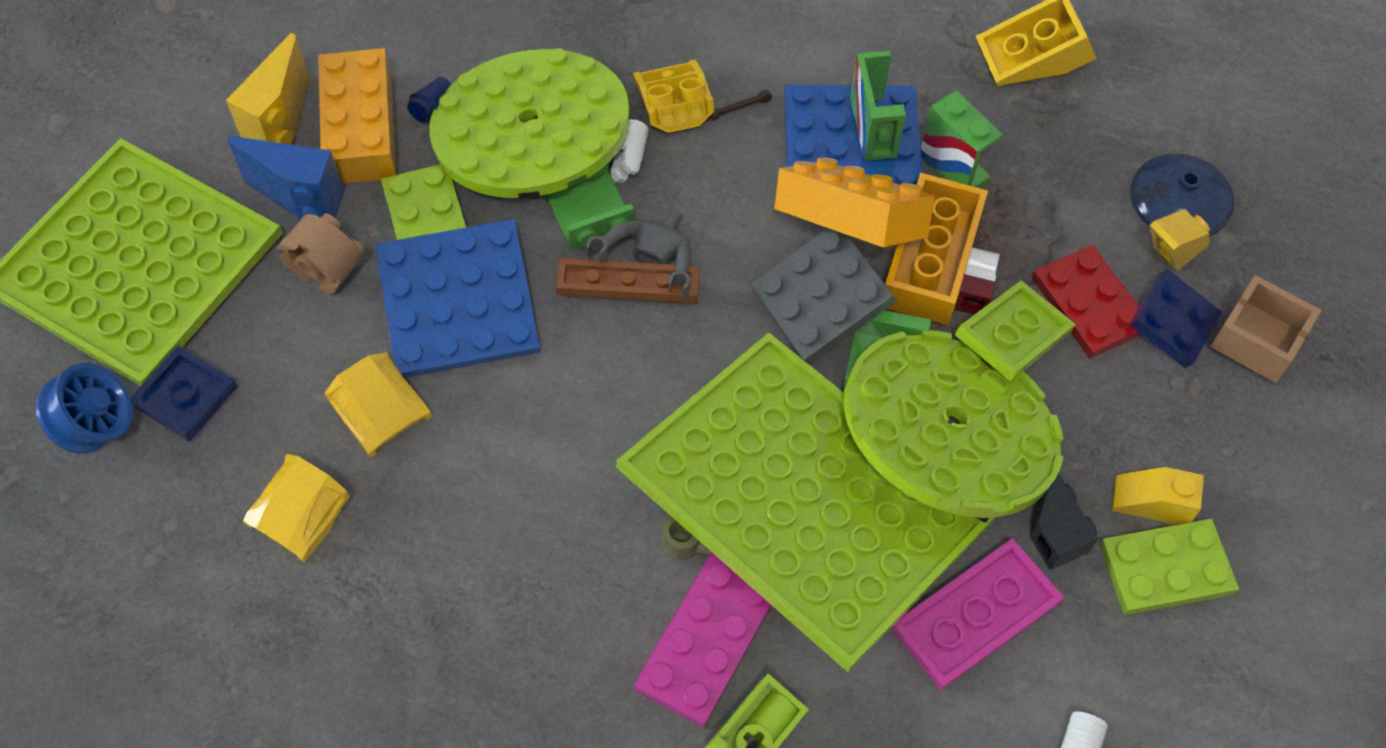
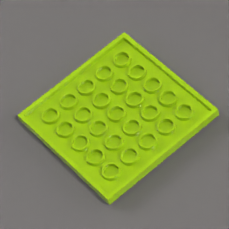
[0,138,283,389]

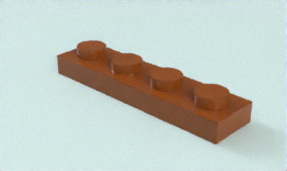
[556,258,700,303]

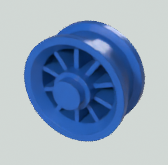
[35,363,133,454]

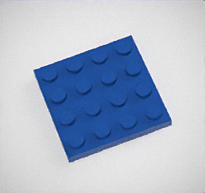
[784,85,923,185]
[375,219,541,378]

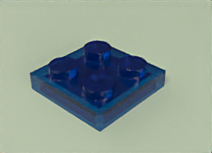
[1130,268,1222,368]
[131,346,238,442]

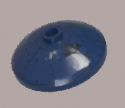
[1131,154,1234,237]

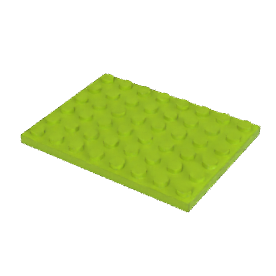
[616,333,996,673]

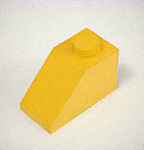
[1150,209,1210,271]
[1111,467,1204,525]

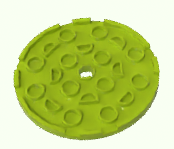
[429,48,630,198]
[844,330,1064,518]

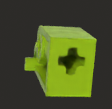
[704,674,809,748]

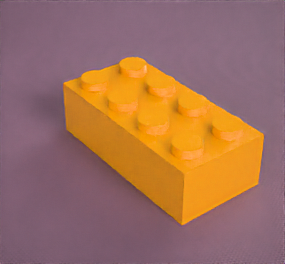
[318,48,397,184]
[774,157,935,247]
[885,172,988,326]

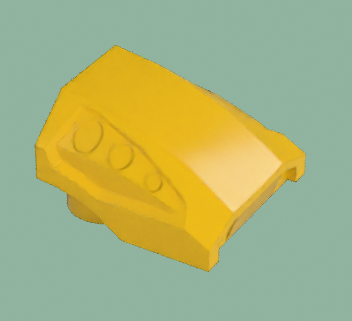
[633,60,715,133]
[324,352,432,458]
[243,454,350,563]

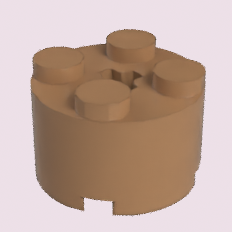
[277,213,365,294]

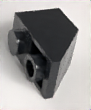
[1030,473,1099,570]

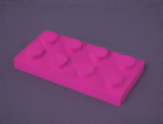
[891,538,1064,691]
[633,553,772,728]

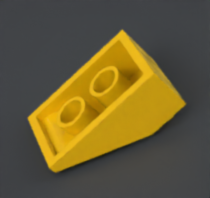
[976,0,1097,86]
[226,33,310,144]

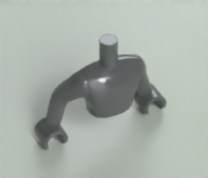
[586,209,691,298]

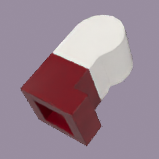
[954,248,1000,315]

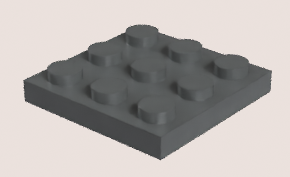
[751,228,897,365]

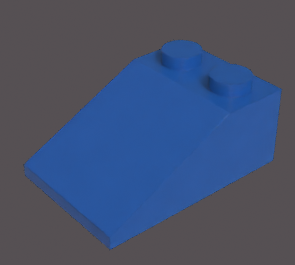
[228,136,344,220]

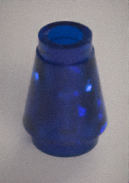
[407,77,451,123]

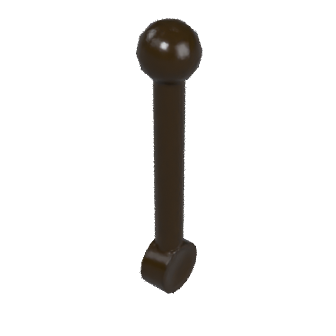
[709,89,772,120]

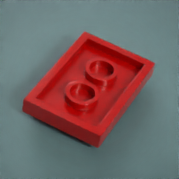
[1031,244,1153,359]

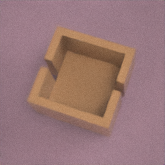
[1211,275,1322,383]

